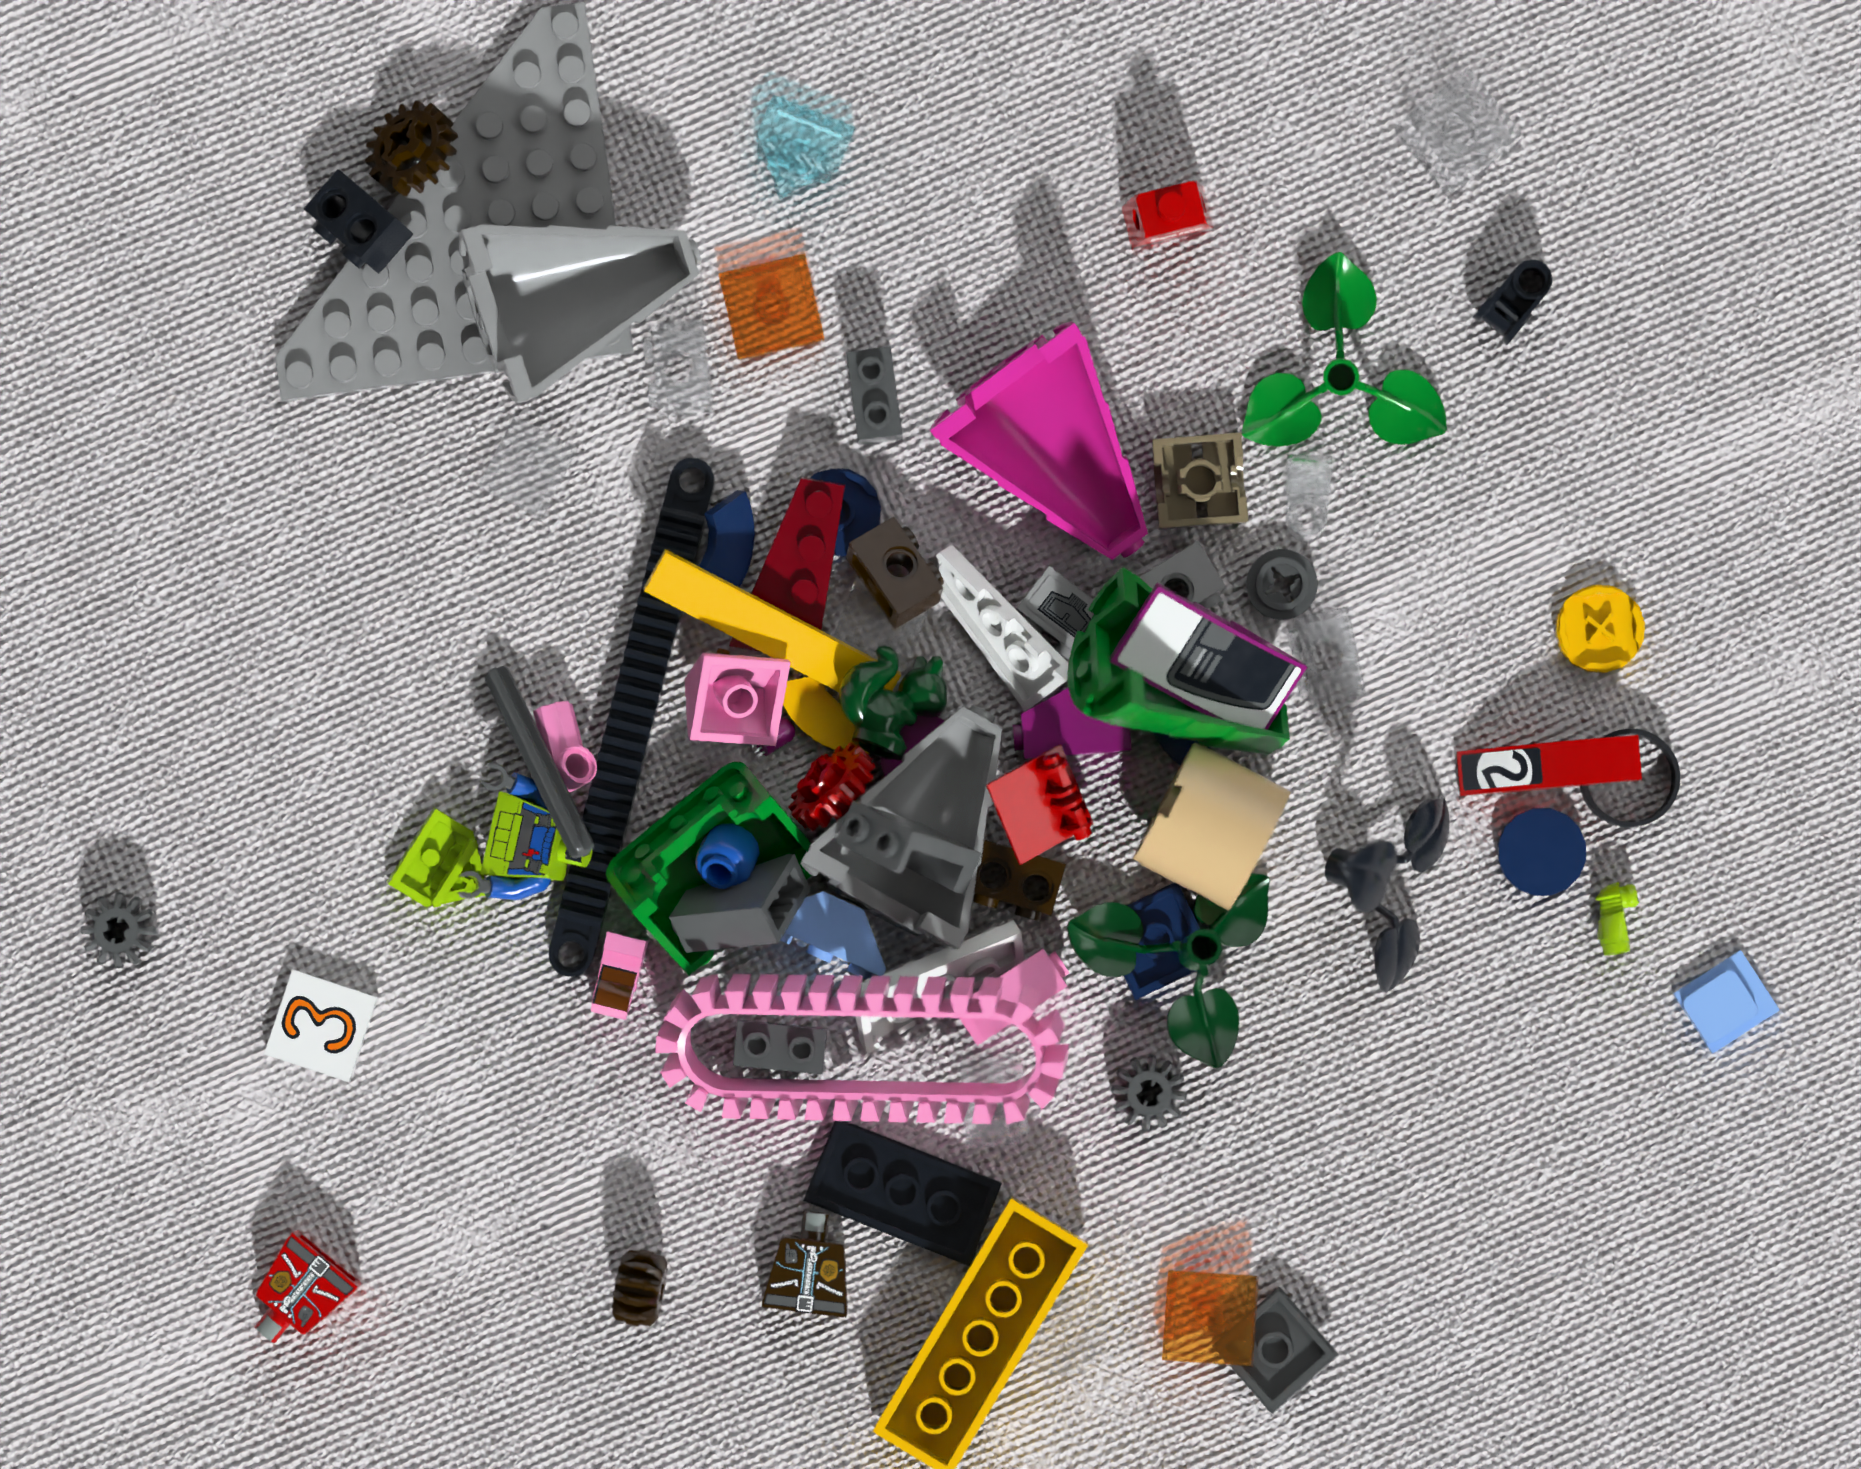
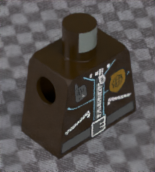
[762,1211,848,1318]

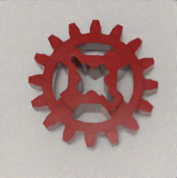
[788,743,875,831]

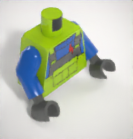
[457,762,593,900]

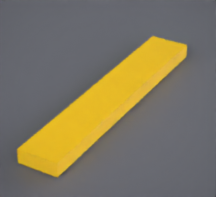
[644,549,901,692]

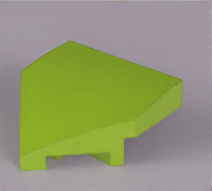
[387,807,485,908]

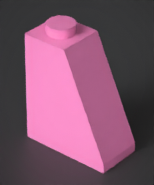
[960,948,1070,1046]

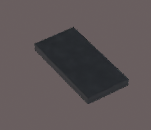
[803,1121,1002,1266]

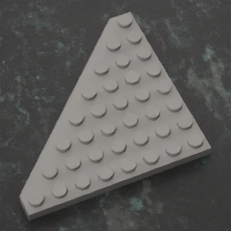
[275,2,634,402]

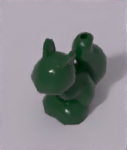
[839,645,947,760]

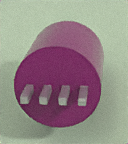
[751,718,795,758]

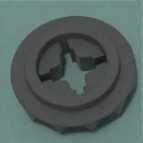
[1246,549,1318,620]

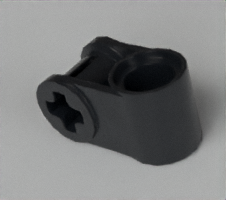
[1473,259,1553,345]

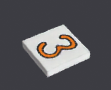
[264,969,378,1082]

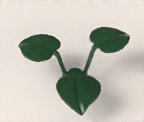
[1067,873,1270,1069]

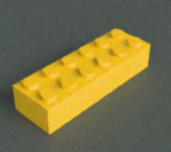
[872,1196,1089,1469]

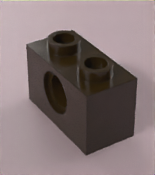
[846,517,944,629]

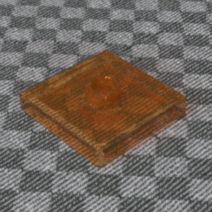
[718,253,825,361]
[1162,1270,1259,1367]

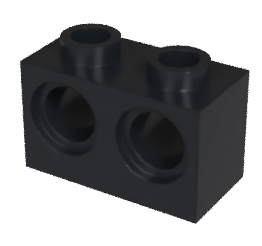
[303,169,414,274]

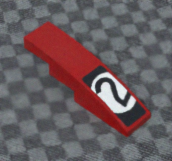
[1456,735,1642,796]

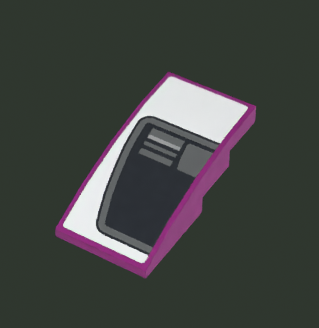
[1110,582,1307,730]

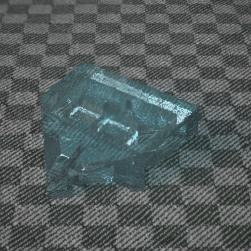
[756,95,856,199]

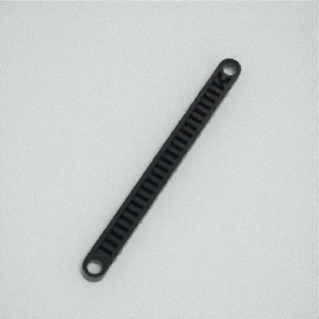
[549,458,715,977]

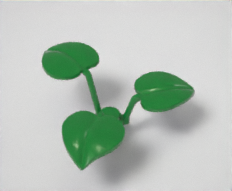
[1242,252,1447,446]

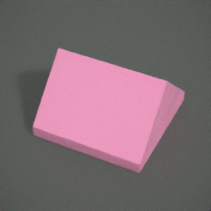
[684,653,791,746]

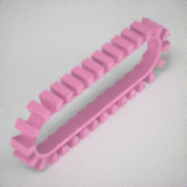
[655,974,1069,1124]

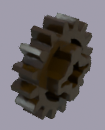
[365,100,458,196]

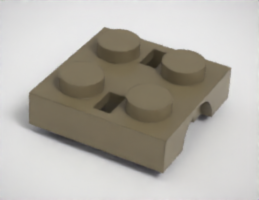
[1151,432,1248,530]

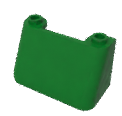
[606,761,812,976]

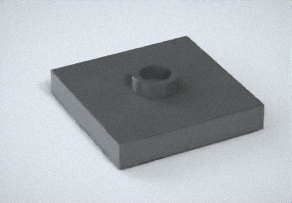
[1213,1287,1340,1414]

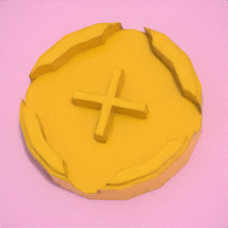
[1555,584,1645,673]

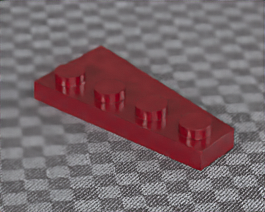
[729,477,846,652]

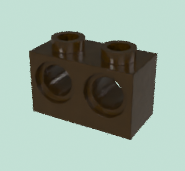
[973,840,1066,922]

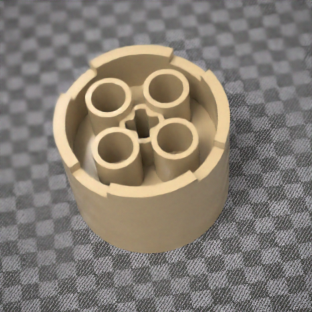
[1133,742,1291,910]

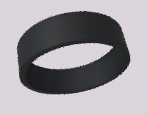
[1580,729,1680,827]

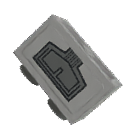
[1016,566,1094,662]

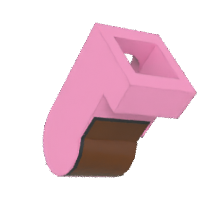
[591,931,649,1020]

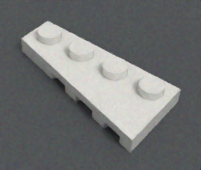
[929,544,1068,711]
[856,920,1025,1054]

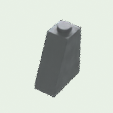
[669,854,811,953]

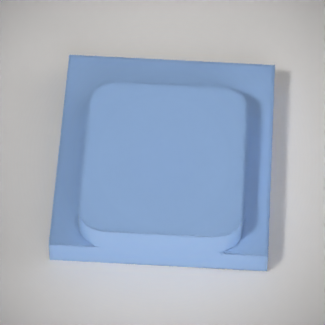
[1673,950,1780,1054]

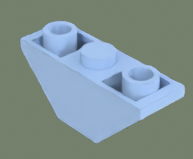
[780,891,886,980]

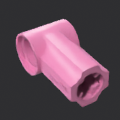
[533,701,597,793]

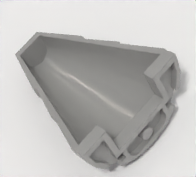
[458,224,701,403]
[801,705,1002,950]

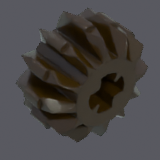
[612,1249,668,1327]

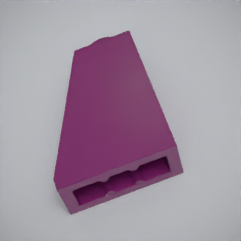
[1012,688,1132,760]

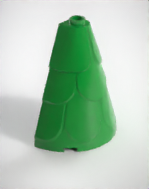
[1068,567,1290,754]

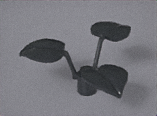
[1325,795,1450,993]

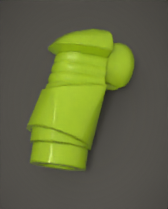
[1595,881,1639,956]

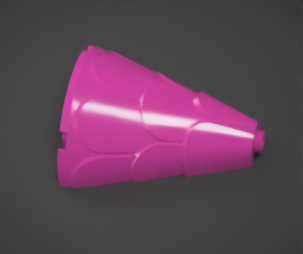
[930,321,1148,560]

